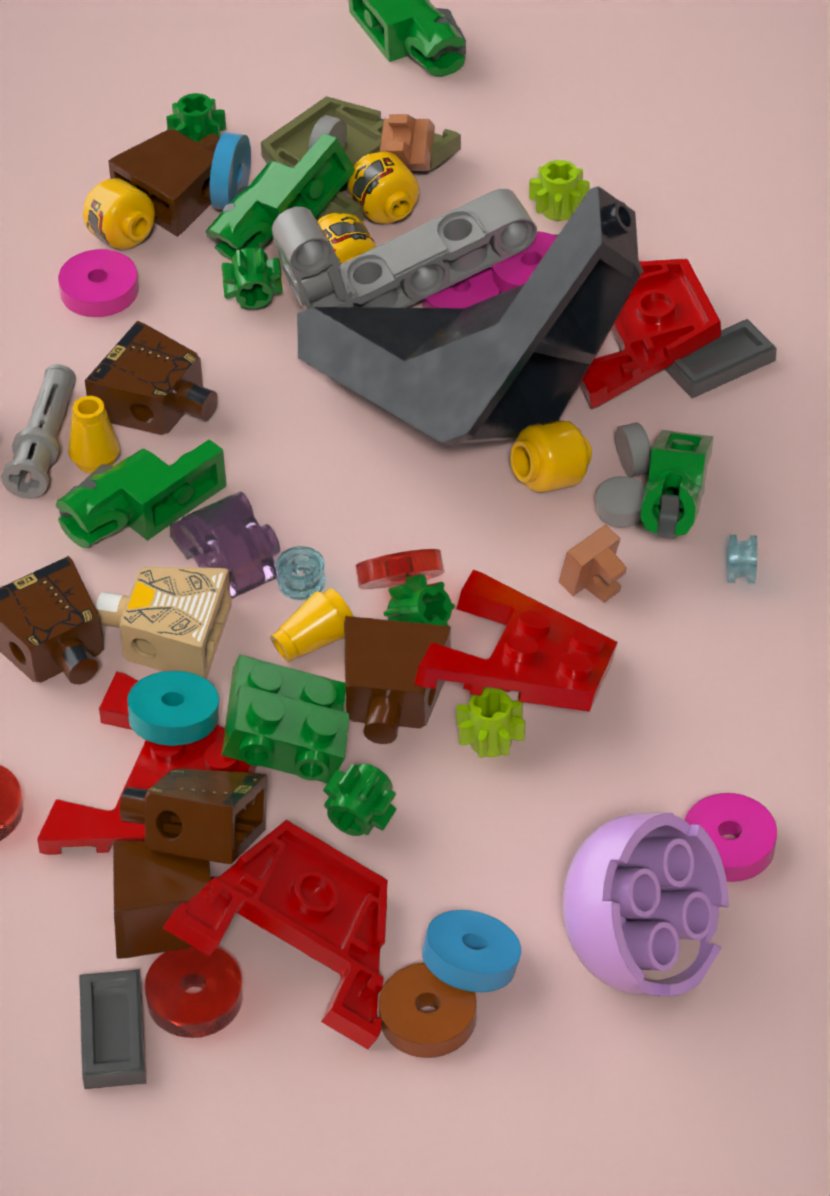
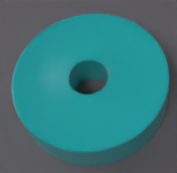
[128,671,219,746]

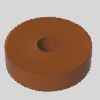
[379,963,477,1058]

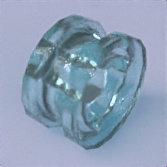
[727,534,758,584]
[276,546,326,600]

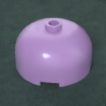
[563,813,729,996]

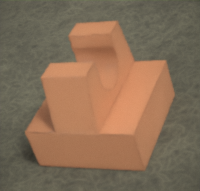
[380,114,435,171]
[559,524,627,603]

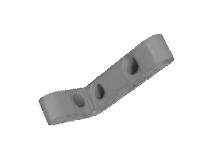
[272,189,537,311]

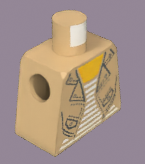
[96,567,232,679]

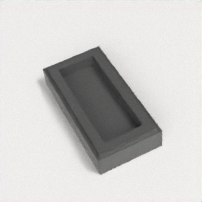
[664,319,777,399]
[79,969,146,1089]

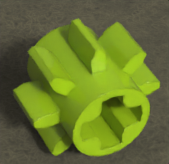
[529,160,590,221]
[456,688,525,758]

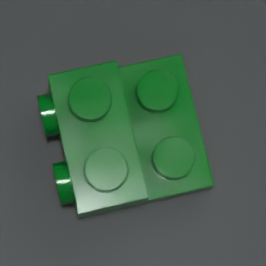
[221,654,349,783]

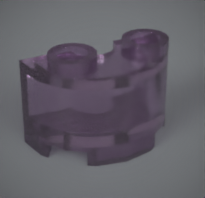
[170,491,280,599]

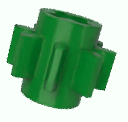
[166,93,226,142]
[221,247,283,309]
[384,574,455,626]
[323,764,397,836]

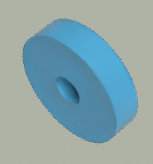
[210,132,251,210]
[422,910,521,992]

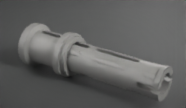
[1,364,77,499]

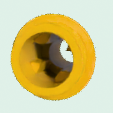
[68,396,120,473]
[270,588,354,663]

